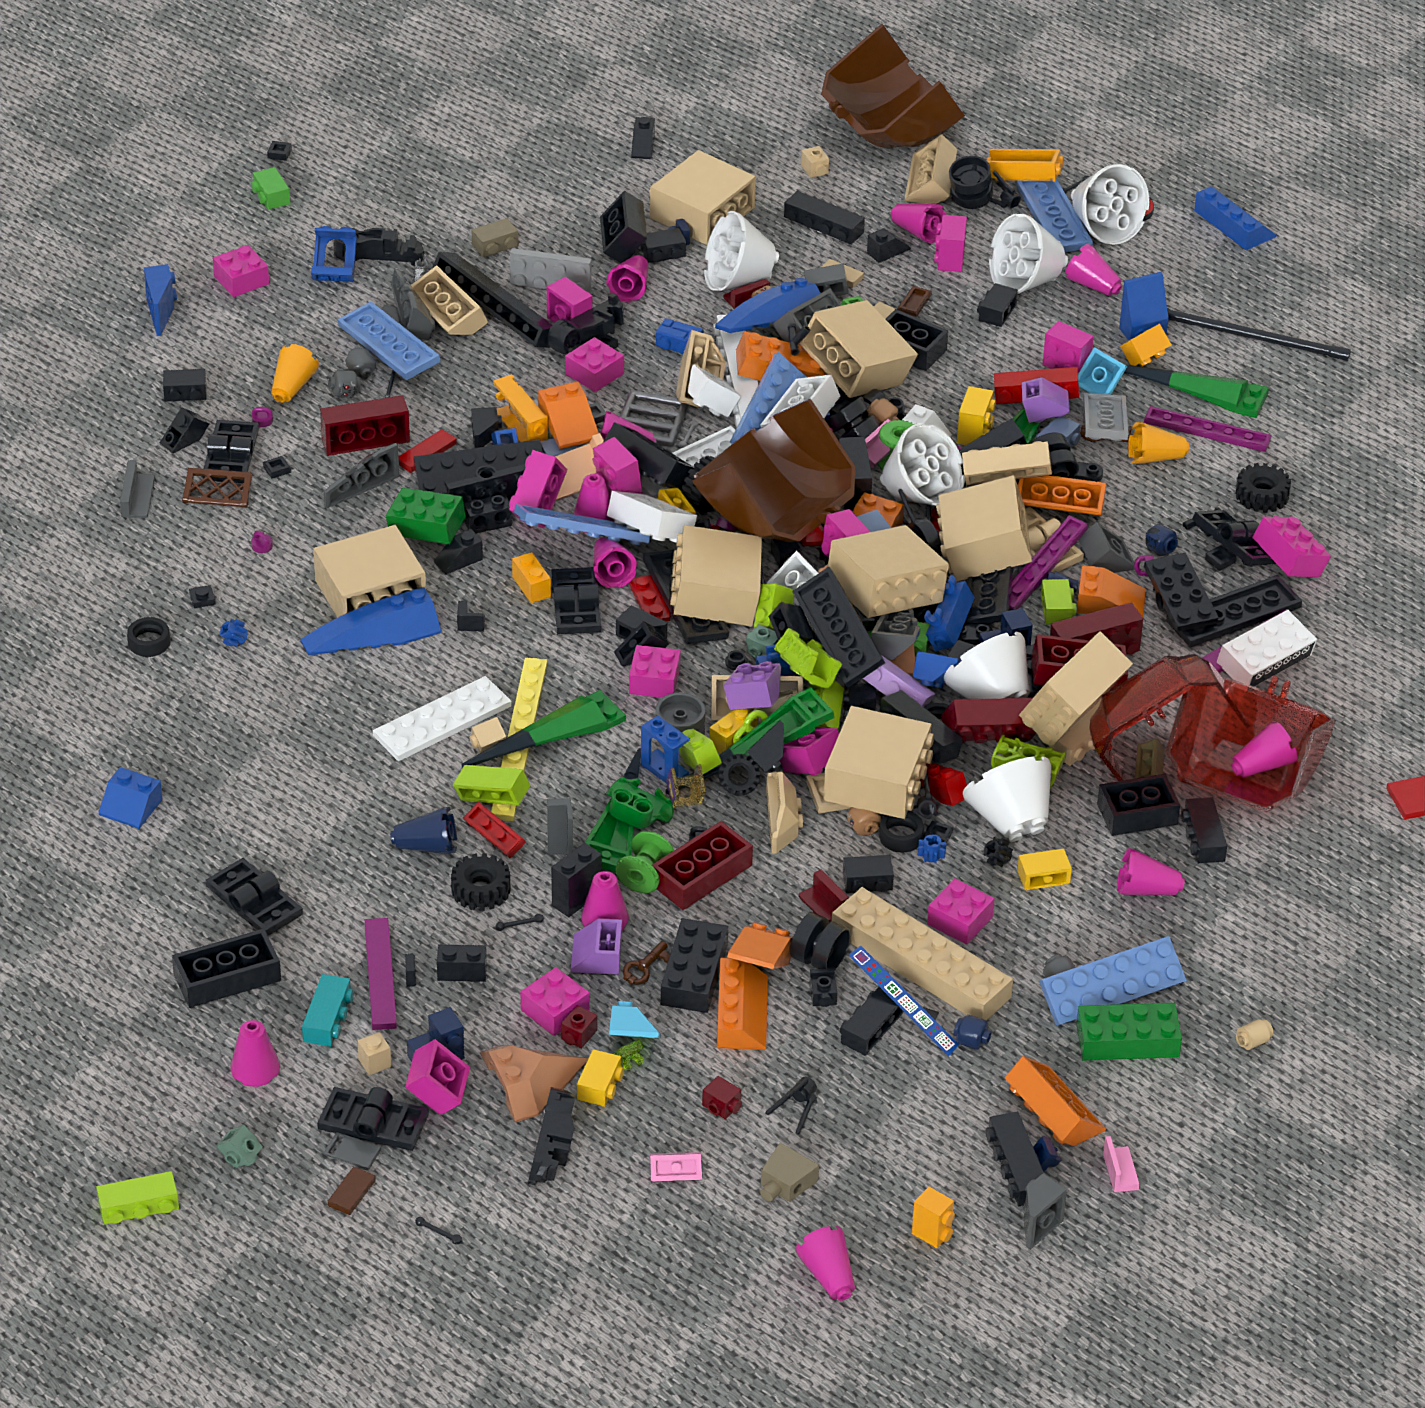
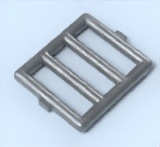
[620,390,689,446]

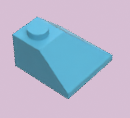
[1078,347,1127,395]
[609,1001,661,1038]

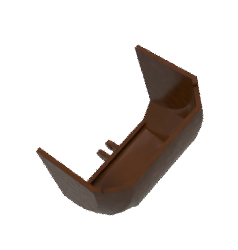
[821,24,965,149]
[692,398,856,542]

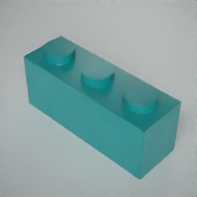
[302,974,354,1047]

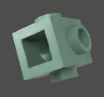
[745,624,779,658]
[216,1125,263,1168]

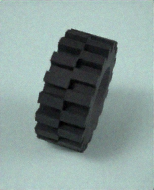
[682,456,714,513]
[1235,463,1291,513]
[451,853,511,911]

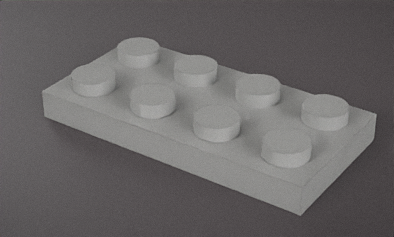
[510,248,592,293]
[1083,393,1128,441]

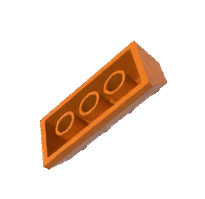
[1018,475,1106,516]
[717,958,768,1050]
[1004,1056,1106,1146]

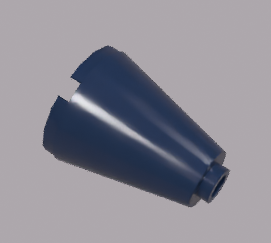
[390,807,457,854]

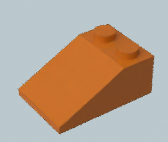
[538,381,599,449]
[853,492,904,528]
[1077,566,1146,618]
[727,922,793,969]

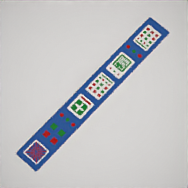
[849,946,959,1056]

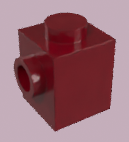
[561,1005,597,1049]
[702,1076,742,1119]

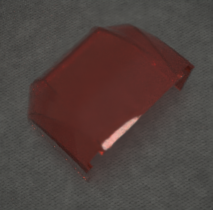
[1089,654,1251,781]
[1165,675,1336,812]

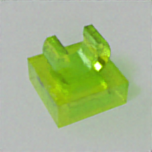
[613,1039,644,1070]

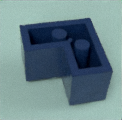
[979,608,1033,645]
[407,1007,465,1062]

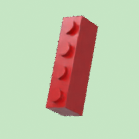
[994,367,1079,404]

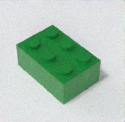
[386,488,466,544]

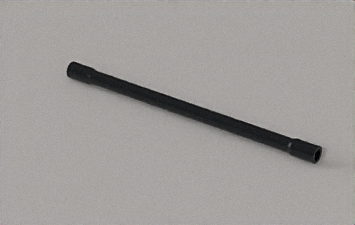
[1167,308,1351,361]

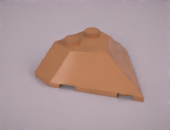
[480,1045,589,1123]

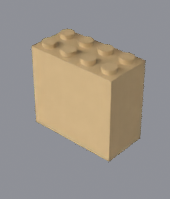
[649,150,756,245]
[799,300,918,398]
[936,475,1032,581]
[313,525,426,618]
[670,525,762,626]
[828,525,949,618]
[1019,631,1133,748]
[824,706,934,819]

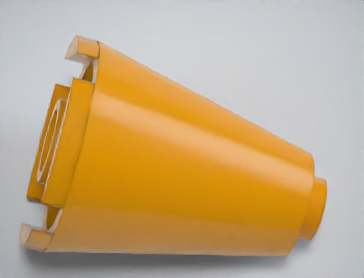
[271,344,319,403]
[1128,422,1189,464]

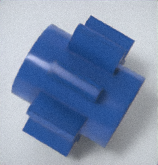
[220,619,248,647]
[917,835,946,863]

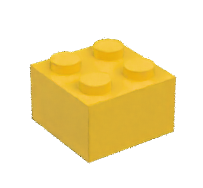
[957,386,996,445]

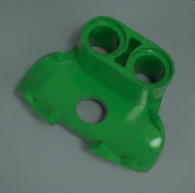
[606,777,674,829]

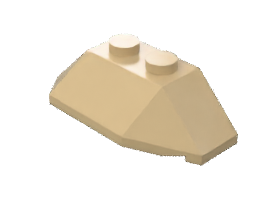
[676,330,726,407]
[766,772,803,854]

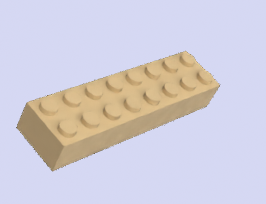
[832,887,1013,1020]

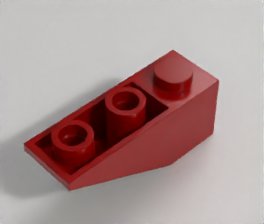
[920,763,967,806]

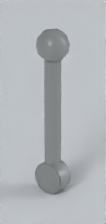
[679,420,698,448]

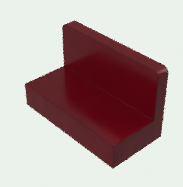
[723,279,770,309]
[798,869,849,922]

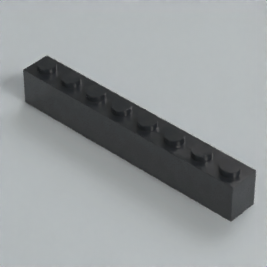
[432,252,552,348]

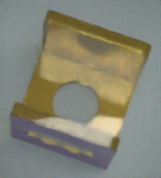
[666,764,706,808]

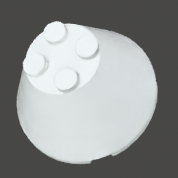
[1071,164,1149,245]
[704,211,779,291]
[989,214,1068,294]
[880,423,965,506]
[944,632,1030,699]
[963,757,1051,842]

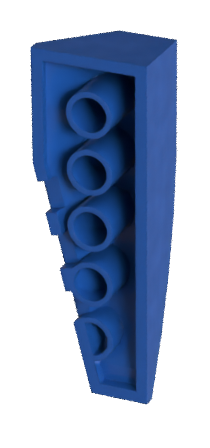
[715,278,821,333]
[300,587,442,655]

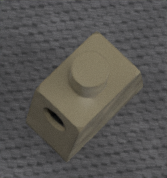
[760,1143,819,1202]

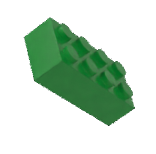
[1076,1002,1182,1061]

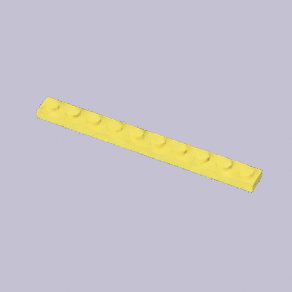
[491,658,547,821]

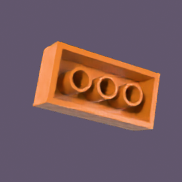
[736,331,825,381]

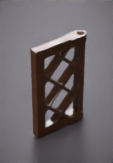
[182,467,252,508]

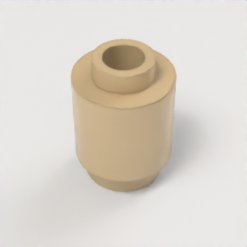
[1236,1019,1273,1050]

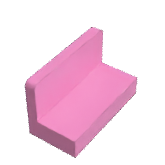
[865,419,891,468]
[1103,1136,1139,1192]
[649,1152,702,1181]

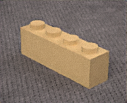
[962,441,1052,485]
[1049,693,1128,766]

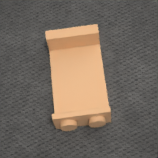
[555,433,604,500]

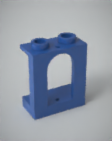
[311,226,357,282]
[641,715,690,784]

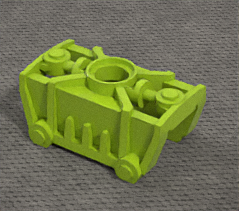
[774,628,842,689]
[991,735,1066,788]

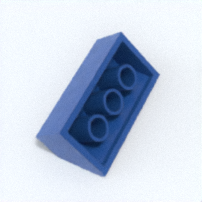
[1194,186,1277,250]

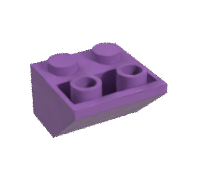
[1022,377,1070,423]
[724,662,781,710]
[571,919,622,975]

